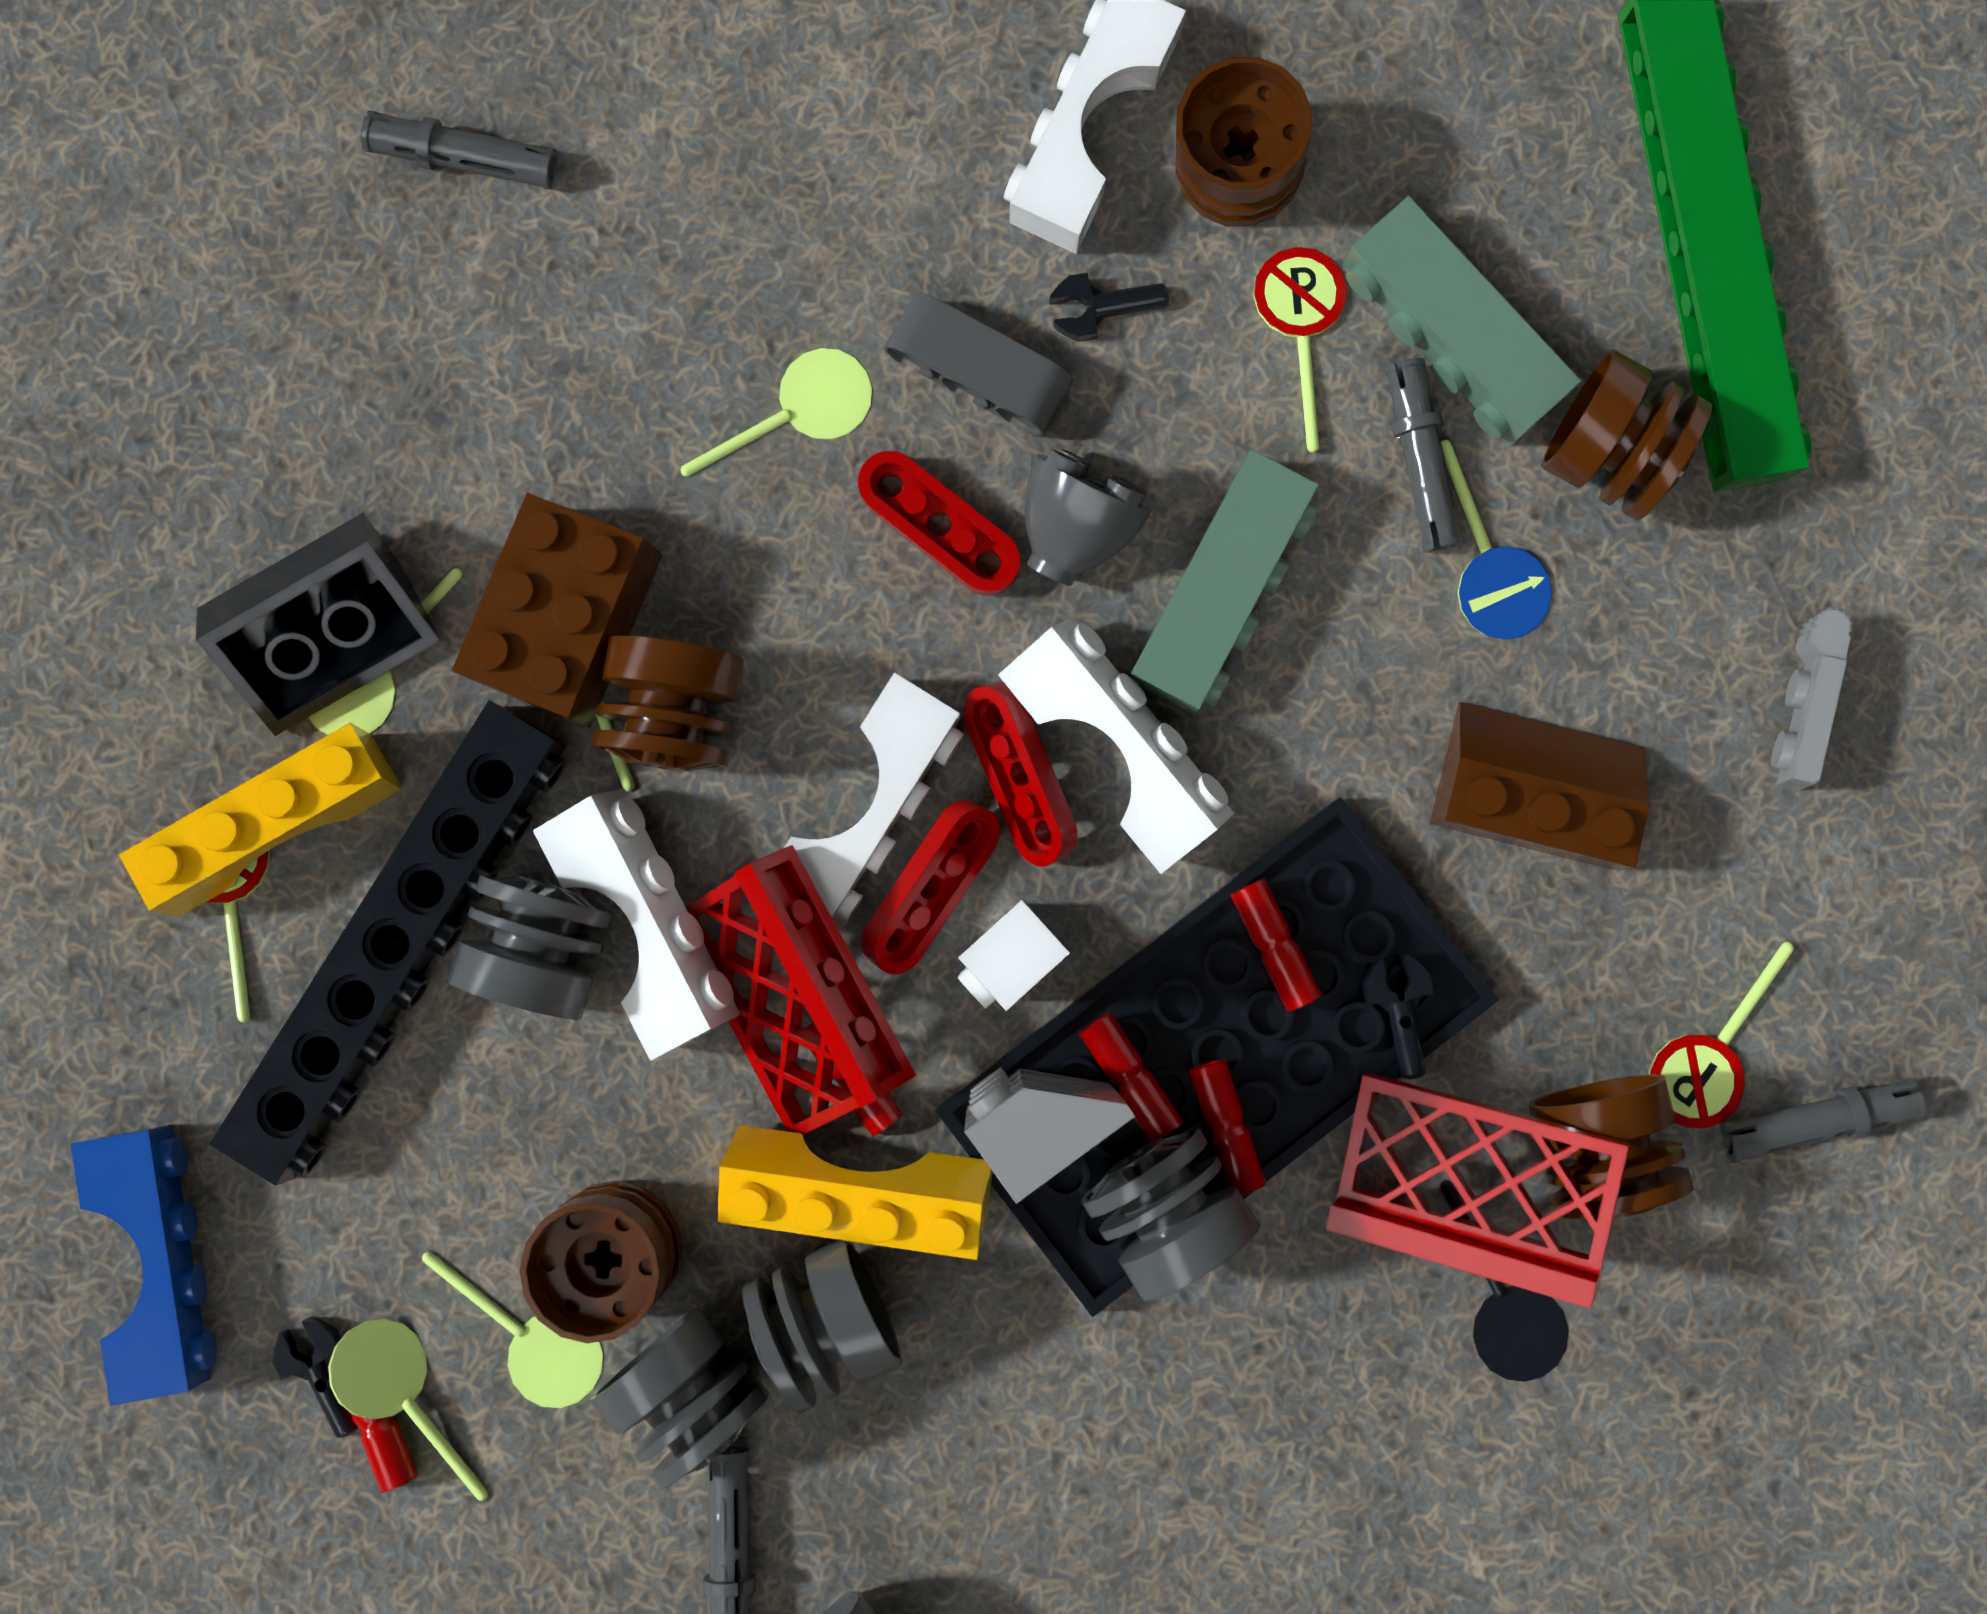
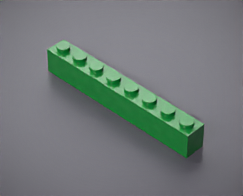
[1617,0,1811,493]

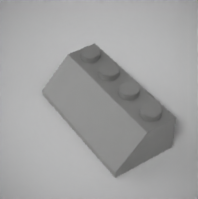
[964,1067,1135,1204]

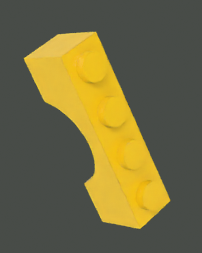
[118,723,403,917]
[718,1125,992,1260]

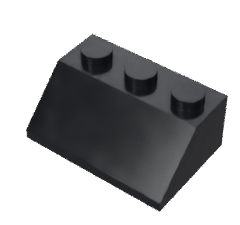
[196,513,440,736]

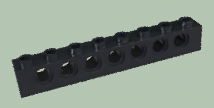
[209,700,567,1186]

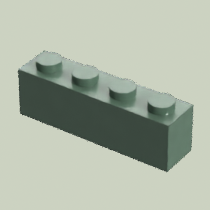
[1342,195,1582,445]
[1130,449,1319,716]

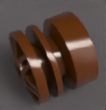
[1175,57,1312,226]
[1541,349,1713,521]
[591,636,744,772]
[1529,1074,1694,1219]
[520,1181,682,1344]

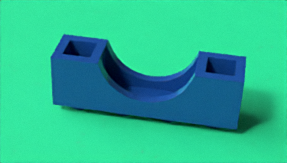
[71,1124,217,1406]

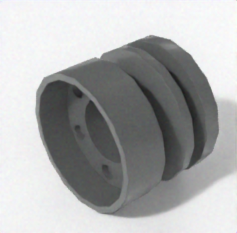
[447,875,614,1020]
[1081,1127,1260,1302]
[742,1240,903,1414]
[589,1307,770,1489]

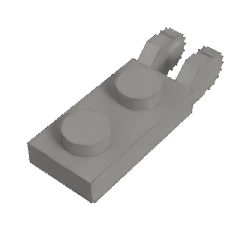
[1771,608,1853,791]

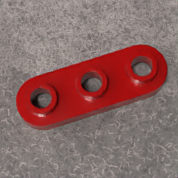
[858,451,1020,596]
[963,682,1078,867]
[861,800,1000,975]

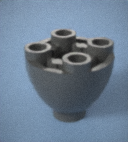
[1024,447,1151,586]

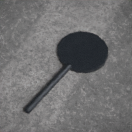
[1440,1180,1568,1382]

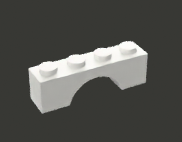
[1004,0,1186,254]
[998,617,1235,874]
[784,673,964,929]
[533,788,741,1061]
[957,900,1070,1011]

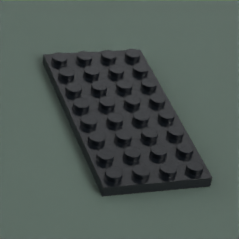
[935,797,1499,1318]

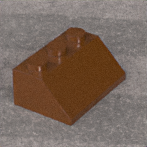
[1430,702,1650,870]

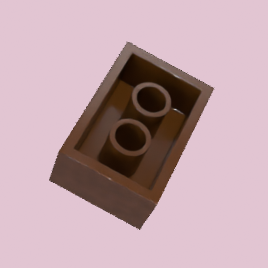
[451,493,663,728]

